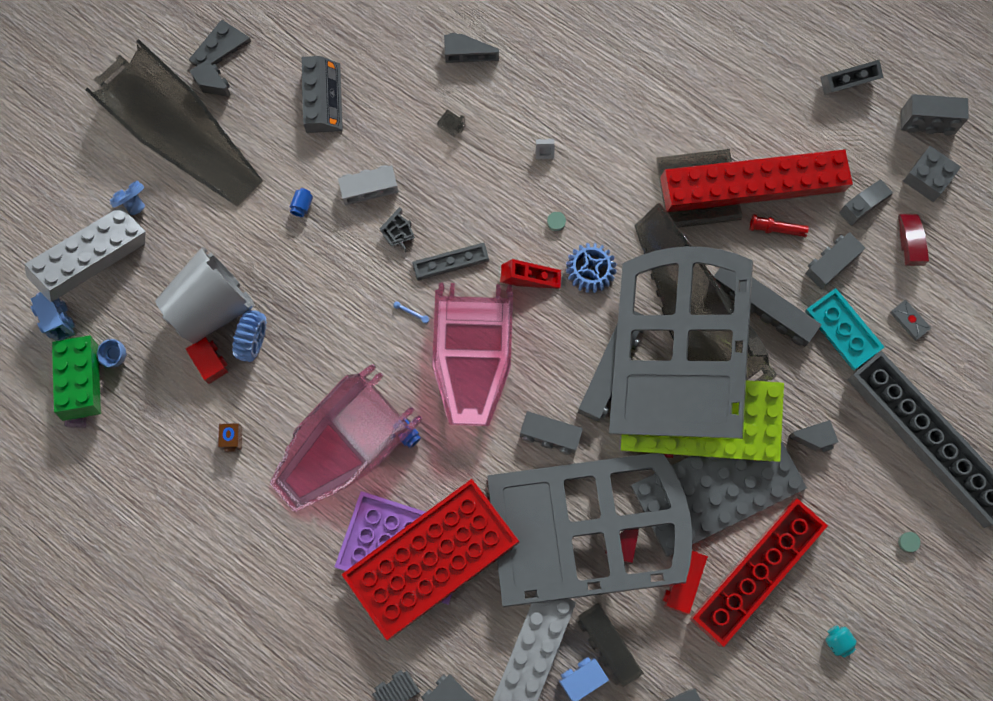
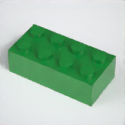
[52,335,101,421]

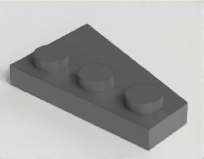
[189,20,251,66]

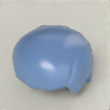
[97,339,127,368]

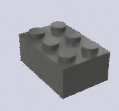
[901,94,969,135]

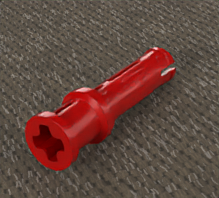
[750,214,809,238]

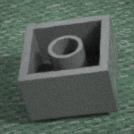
[903,146,961,202]

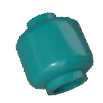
[825,625,857,657]

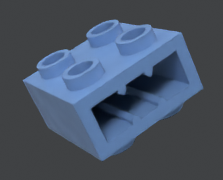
[31,292,75,341]

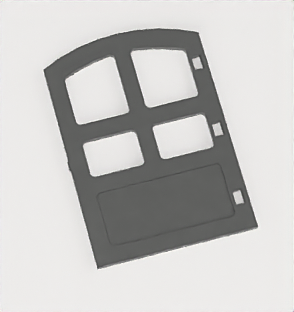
[609,246,753,439]
[487,453,692,607]

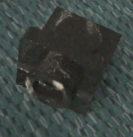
[437,109,466,137]

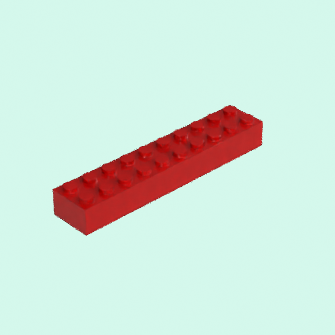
[660,149,853,212]

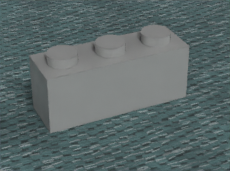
[338,165,398,205]

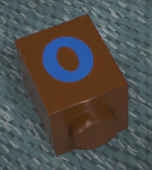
[218,423,242,453]

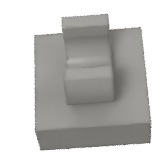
[536,139,555,159]

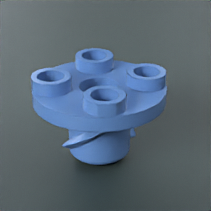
[109,180,145,215]

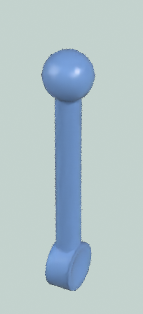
[393,301,429,324]

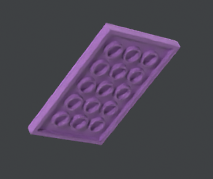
[335,491,453,605]

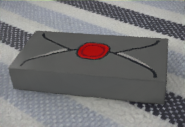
[890,300,931,341]

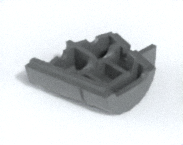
[380,207,415,253]

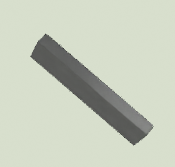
[412,242,489,281]

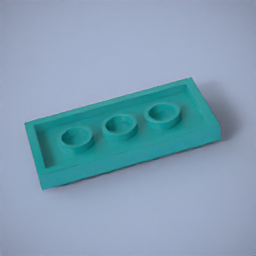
[805,288,885,371]

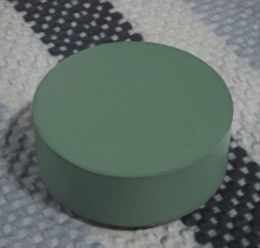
[547,212,566,231]
[898,532,920,553]

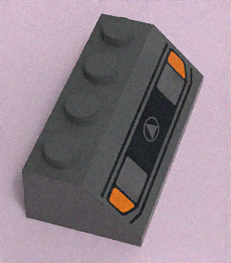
[301,56,343,133]

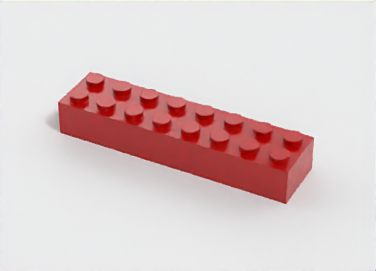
[689,498,828,647]

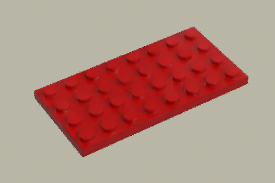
[341,479,520,641]

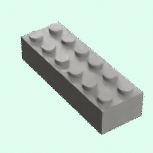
[24,207,146,303]
[493,591,576,701]

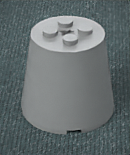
[155,247,255,344]

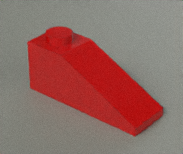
[500,259,561,289]

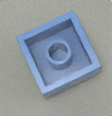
[559,657,609,701]

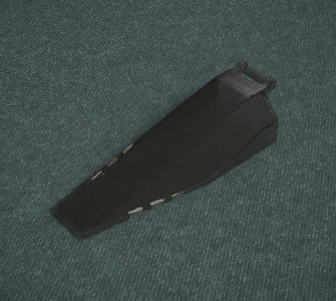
[85,39,263,207]
[634,203,777,382]

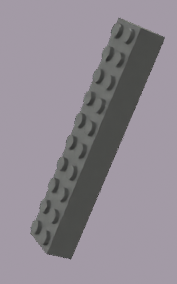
[847,350,993,528]

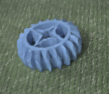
[566,243,617,293]
[232,310,267,362]

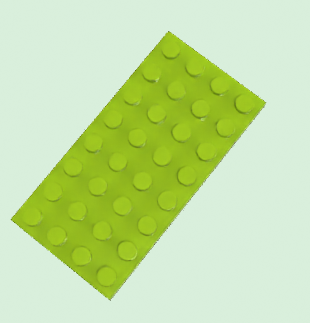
[621,380,784,462]

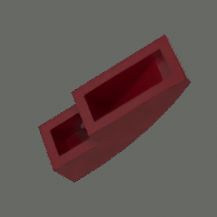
[898,214,929,266]

